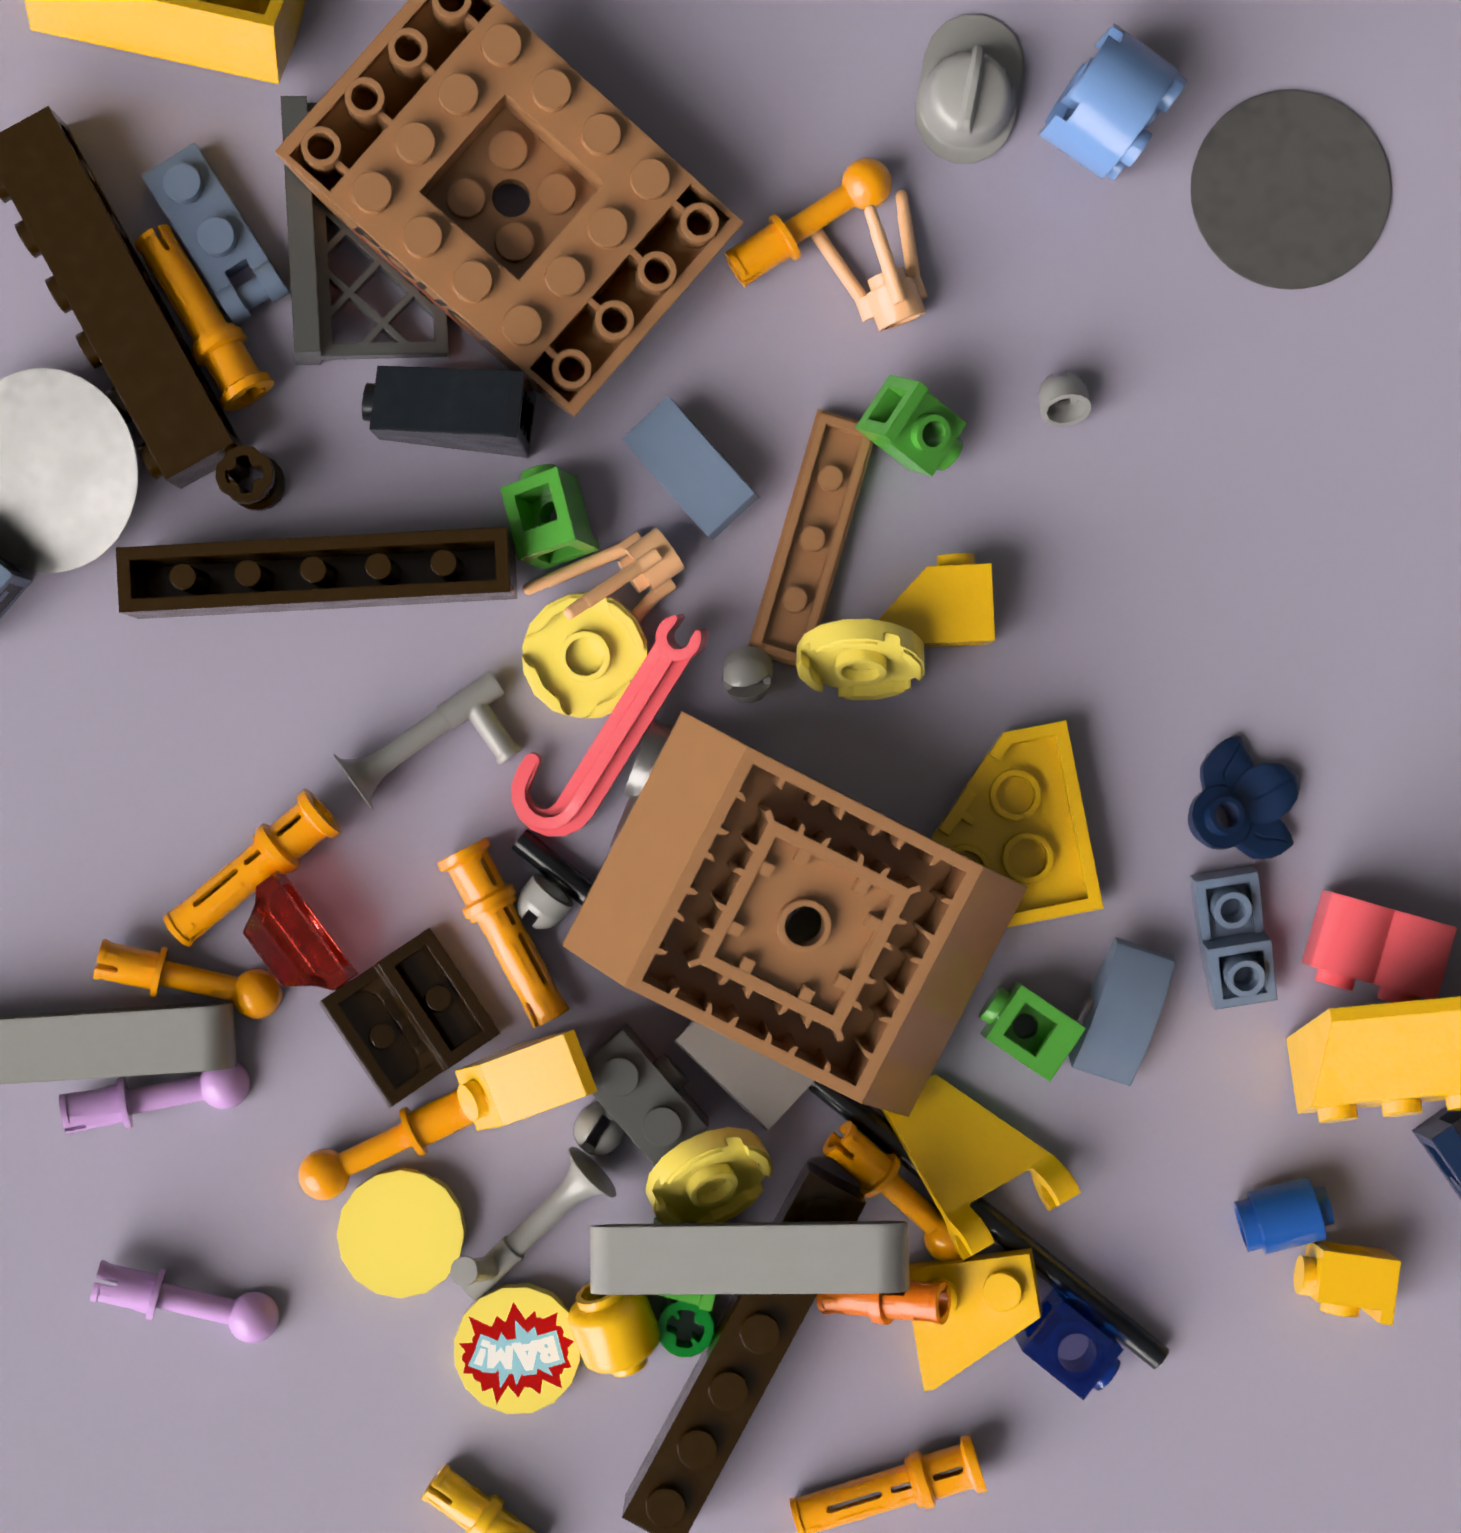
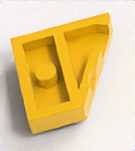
[909,1248,1043,1391]

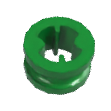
[657,1299,714,1357]

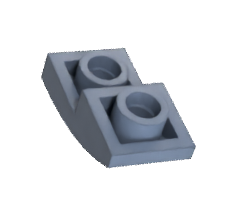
[622,396,759,540]
[1190,865,1278,1010]
[1068,937,1176,1086]

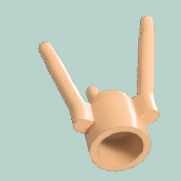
[810,189,928,331]
[523,528,685,623]

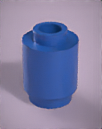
[1233,1177,1335,1254]

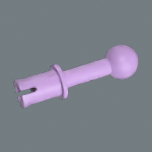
[59,1062,251,1135]
[90,1260,279,1343]

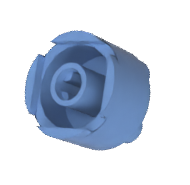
[1038,23,1187,181]

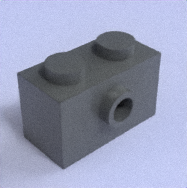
[585,1023,709,1166]

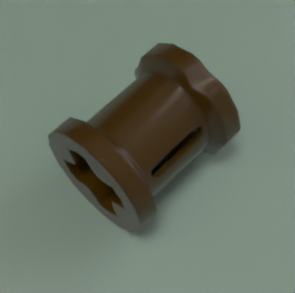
[216,445,286,511]

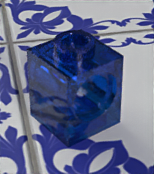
[1014,1288,1124,1400]

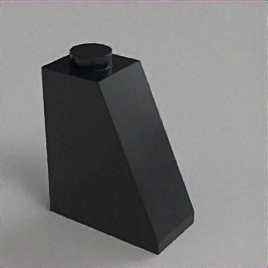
[362,366,536,458]

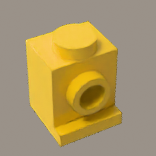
[1294,1241,1401,1326]

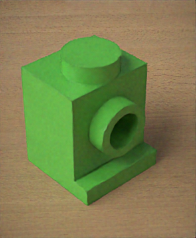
[855,375,967,477]
[500,464,600,570]
[978,981,1086,1082]

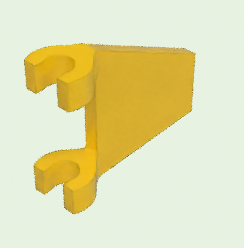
[882,1074,1081,1261]

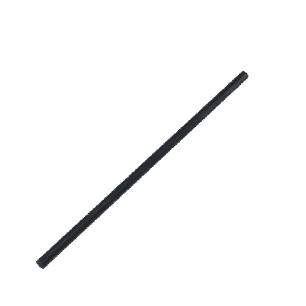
[511,830,1169,1369]

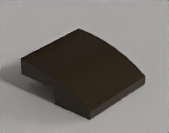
[319,928,500,1108]

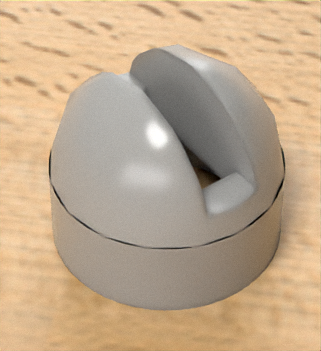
[1038,371,1092,427]
[722,646,774,703]
[517,873,574,929]
[574,1102,625,1156]

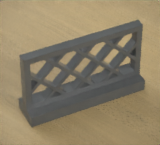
[280,96,449,365]

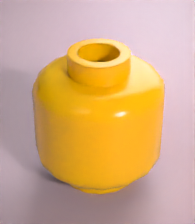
[567,1282,660,1377]

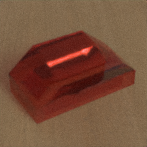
[243,874,359,990]

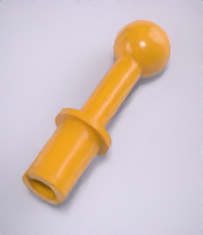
[724,158,892,288]
[93,939,283,1019]
[298,1090,474,1200]
[822,1121,961,1261]

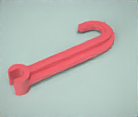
[511,614,708,837]

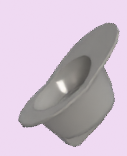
[915,14,1023,164]

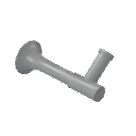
[333,671,523,810]
[450,1146,617,1300]

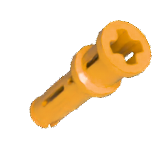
[134,224,274,412]
[163,789,342,947]
[437,837,569,1028]
[789,1434,988,1533]

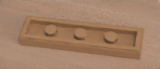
[748,409,874,668]

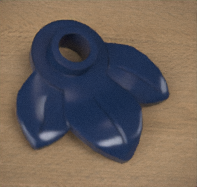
[1188,735,1300,860]

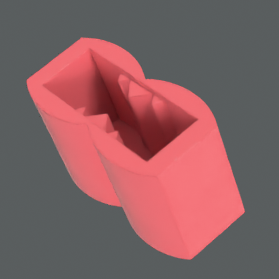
[1301,890,1457,1003]

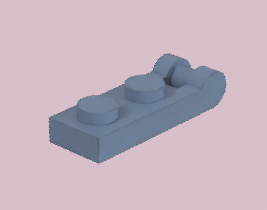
[141,142,290,326]

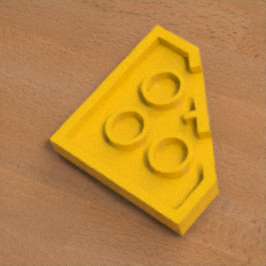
[931,720,1104,927]

